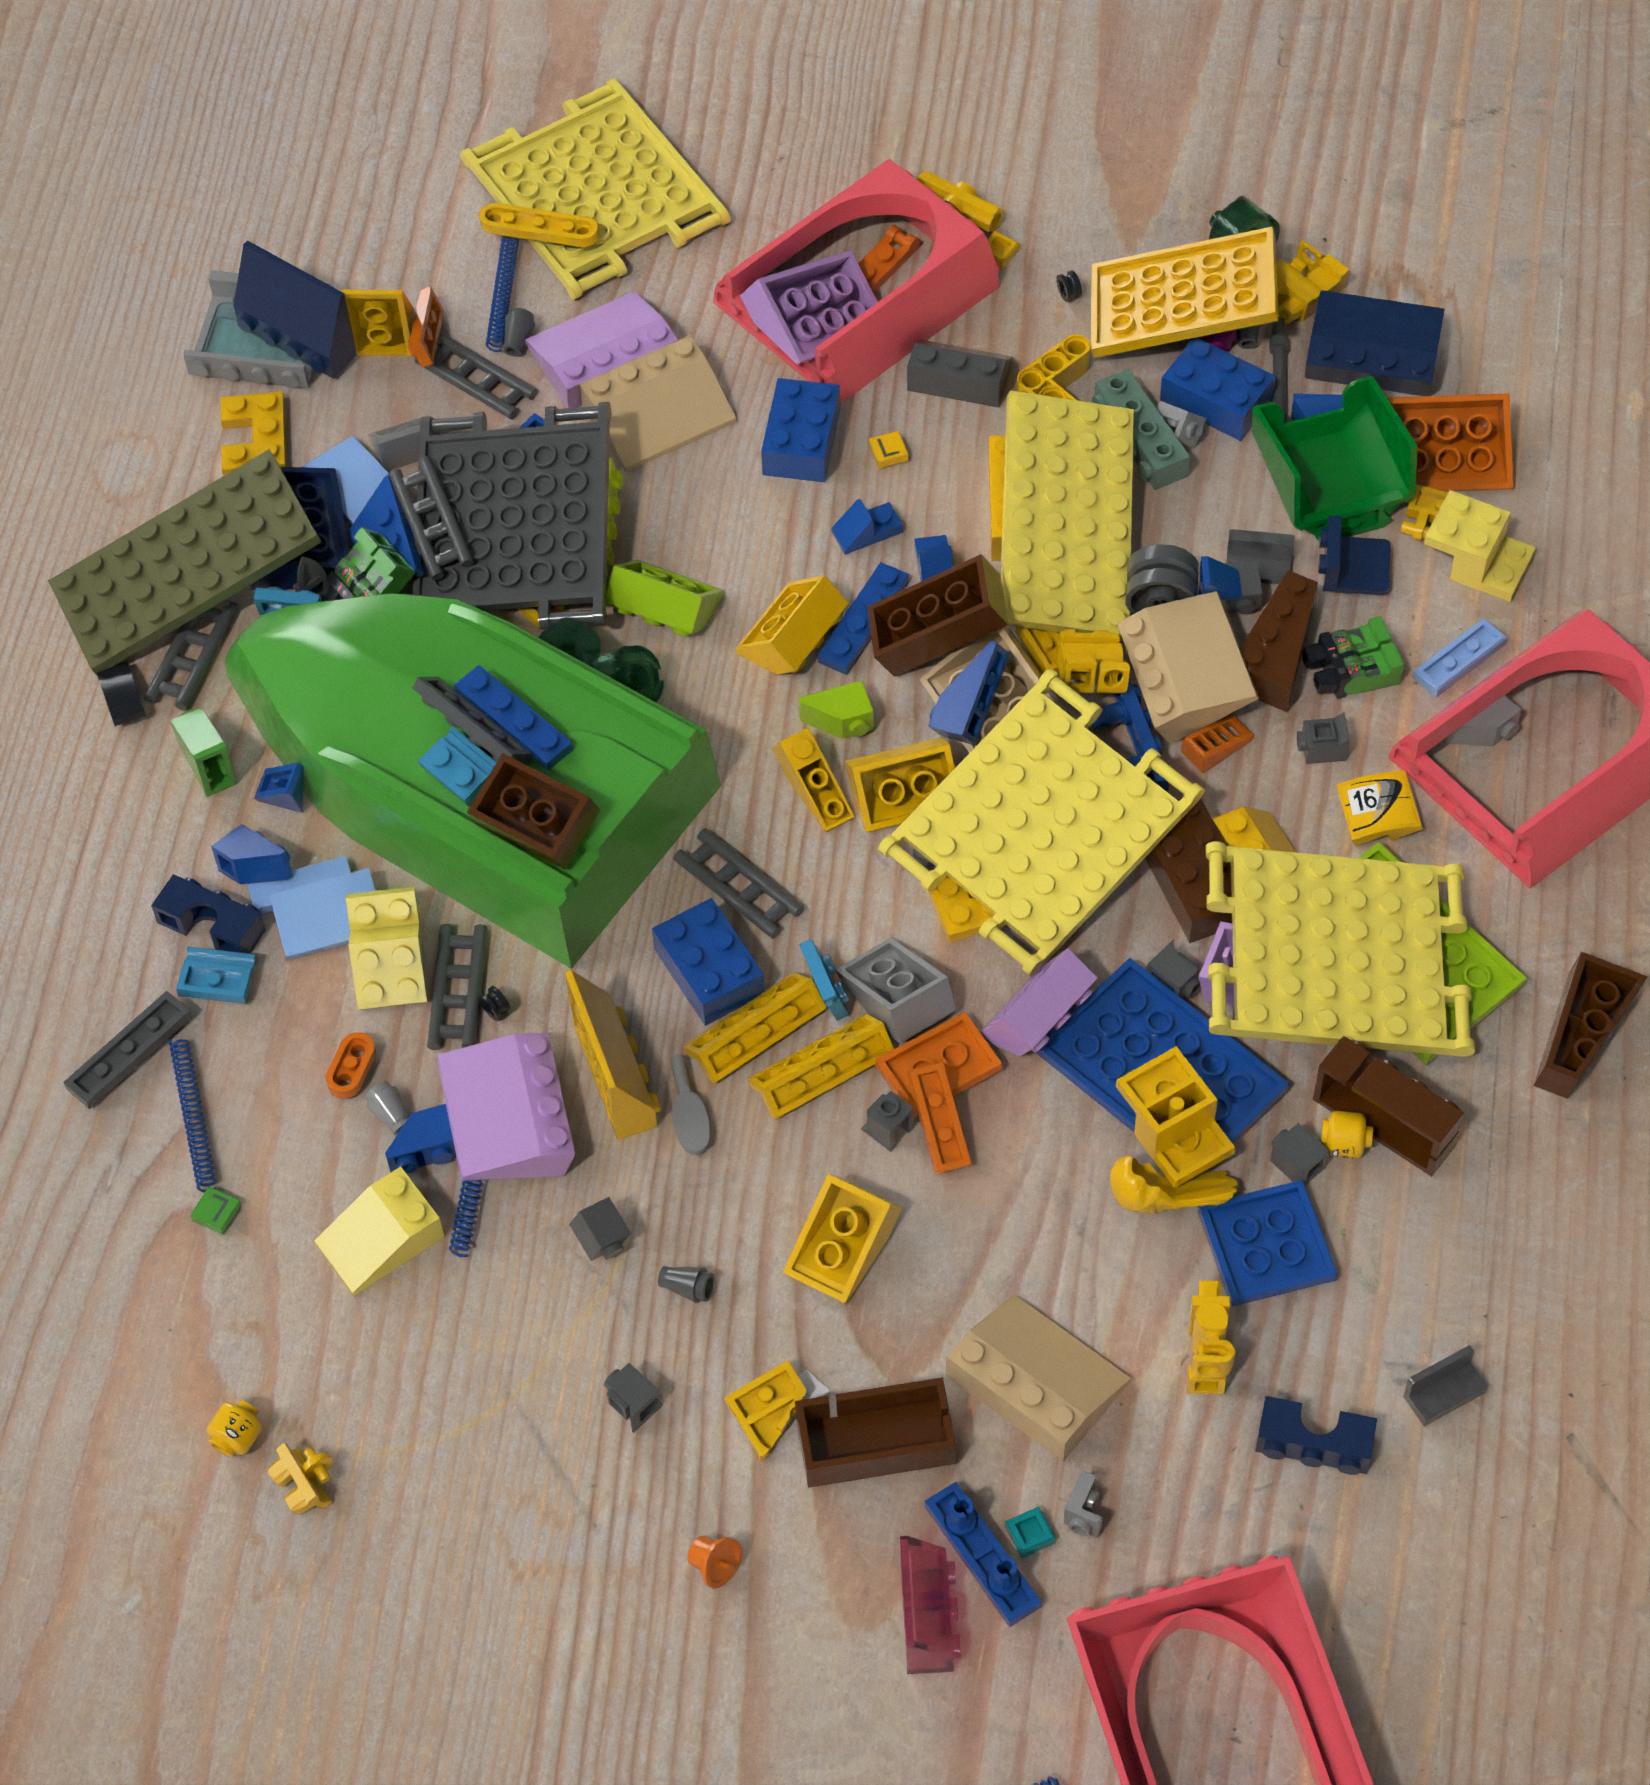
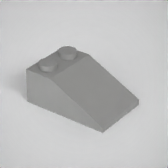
[836,937,957,1043]

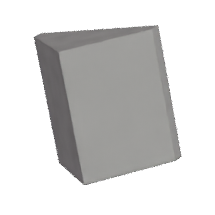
[368,415,440,471]

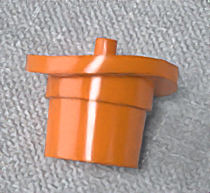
[687,1536,743,1589]

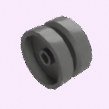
[1125,544,1199,615]

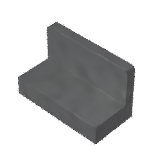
[1226,529,1295,584]
[1403,1345,1488,1427]

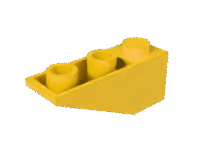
[771,727,855,832]

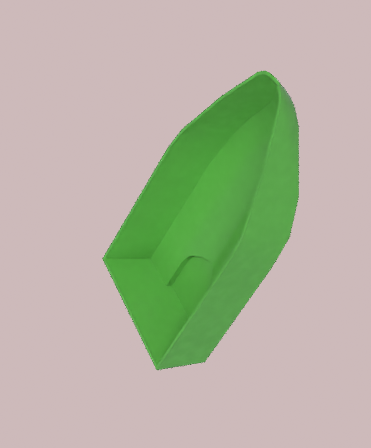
[224,593,721,969]

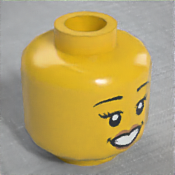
[1321,1110,1373,1159]
[206,1400,262,1458]

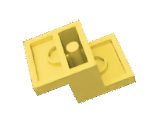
[1424,490,1536,602]
[345,886,427,1010]

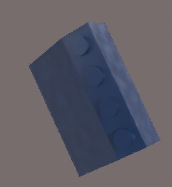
[233,240,357,379]
[1305,290,1445,396]
[249,467,349,590]

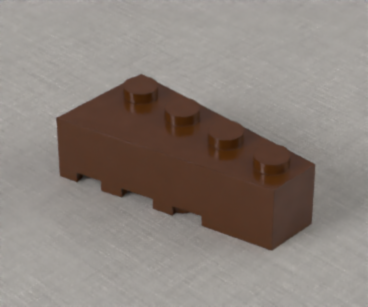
[1240,570,1318,713]
[1533,952,1648,1098]

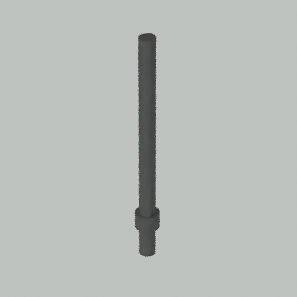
[1269,317,1288,423]

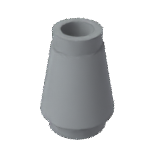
[365,1081,409,1135]

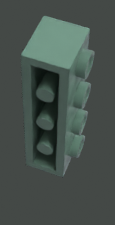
[1092,369,1190,490]

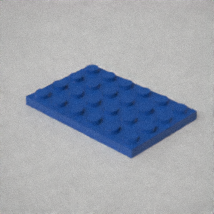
[1036,958,1289,1178]

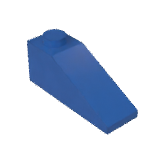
[928,641,1010,746]

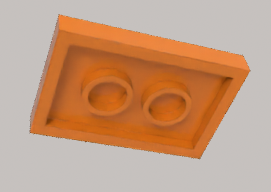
[875,1011,1002,1118]

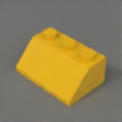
[735,575,849,675]
[845,737,955,832]
[1213,806,1296,852]

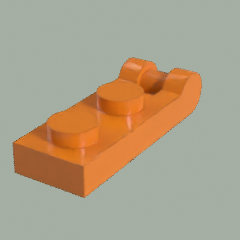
[858,225,920,294]

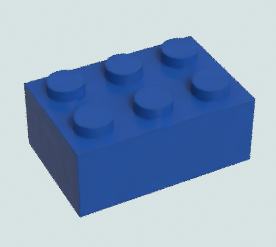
[1160,337,1276,441]
[761,378,841,483]
[652,898,765,1026]

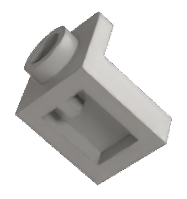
[1157,401,1206,448]
[1064,1470,1103,1537]

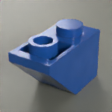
[211,824,293,885]
[385,1104,457,1174]

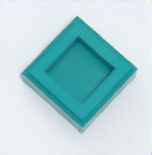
[1005,1506,1056,1559]

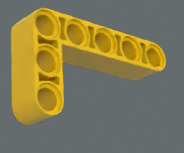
[1017,334,1134,454]

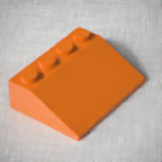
[1387,393,1514,492]

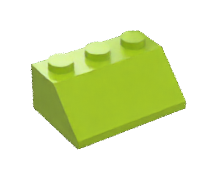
[606,559,725,636]

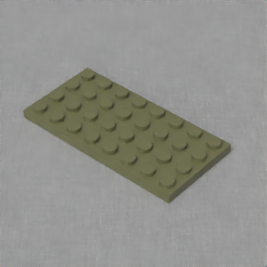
[48,449,322,676]

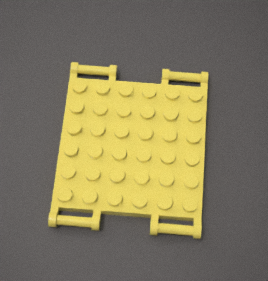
[460,78,731,300]
[878,668,1205,977]
[1205,841,1475,1057]

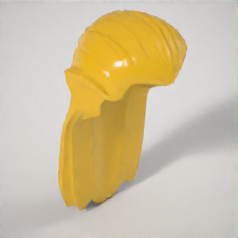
[1110,1156,1238,1214]

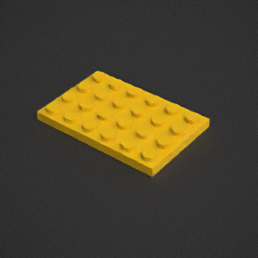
[1091,227,1278,358]

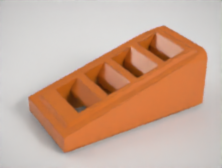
[1181,714,1254,774]

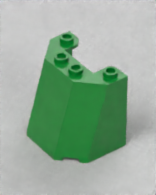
[1252,376,1417,540]

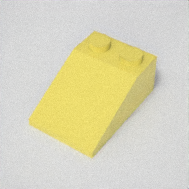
[314,1166,445,1296]

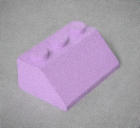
[980,948,1097,1056]

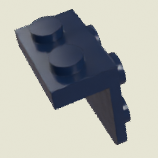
[1318,515,1390,595]

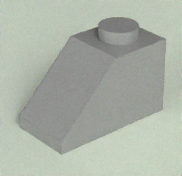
[1442,695,1521,746]

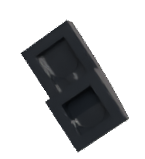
[97,662,146,726]

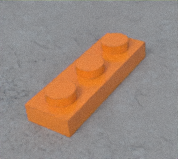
[407,287,444,368]
[907,1062,972,1175]

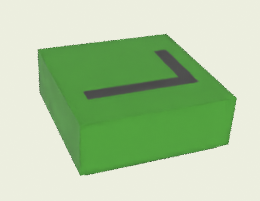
[190,1187,241,1235]

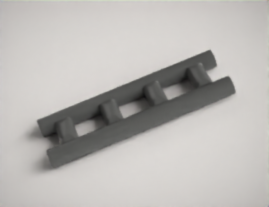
[415,333,538,420]
[389,456,473,581]
[145,601,238,711]
[673,828,804,939]
[427,924,488,1050]

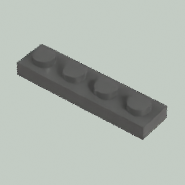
[412,676,533,765]
[63,991,192,1109]

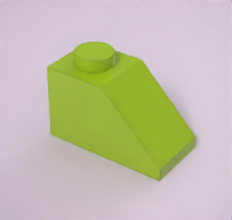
[798,680,874,739]

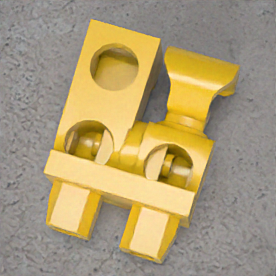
[1276,239,1350,324]
[1056,629,1130,693]
[1187,1280,1235,1394]

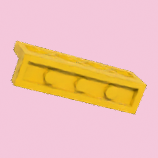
[682,972,826,1084]
[747,1013,894,1119]

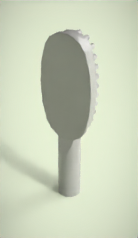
[670,1055,710,1155]

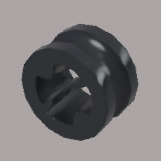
[1056,270,1082,301]
[478,985,511,1021]

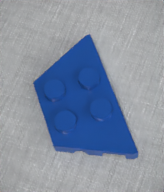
[348,475,424,577]

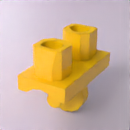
[267,1443,333,1515]

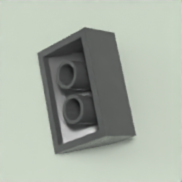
[907,340,1013,408]

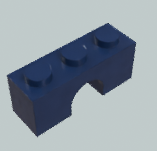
[151,874,265,954]
[1255,1396,1378,1475]

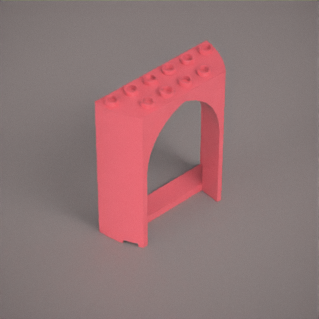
[713,159,1000,404]
[1388,609,1650,889]
[1066,1555,1374,1785]

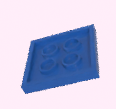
[1198,1180,1337,1307]

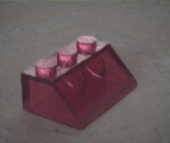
[900,1536,961,1674]

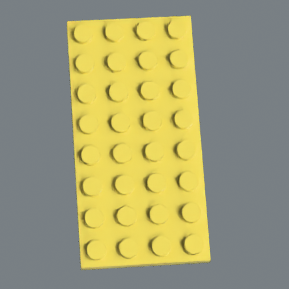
[1001,390,1134,641]

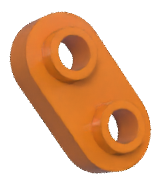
[326,1032,376,1099]

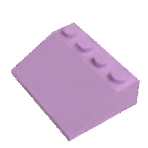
[740,250,878,365]
[525,291,677,408]
[437,1033,575,1181]

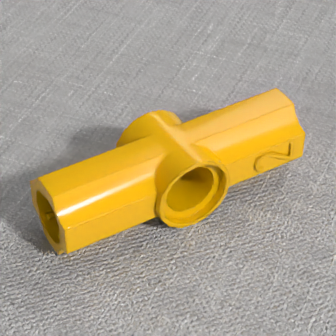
[918,171,1004,232]

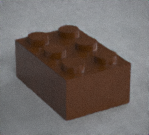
[467,753,600,870]

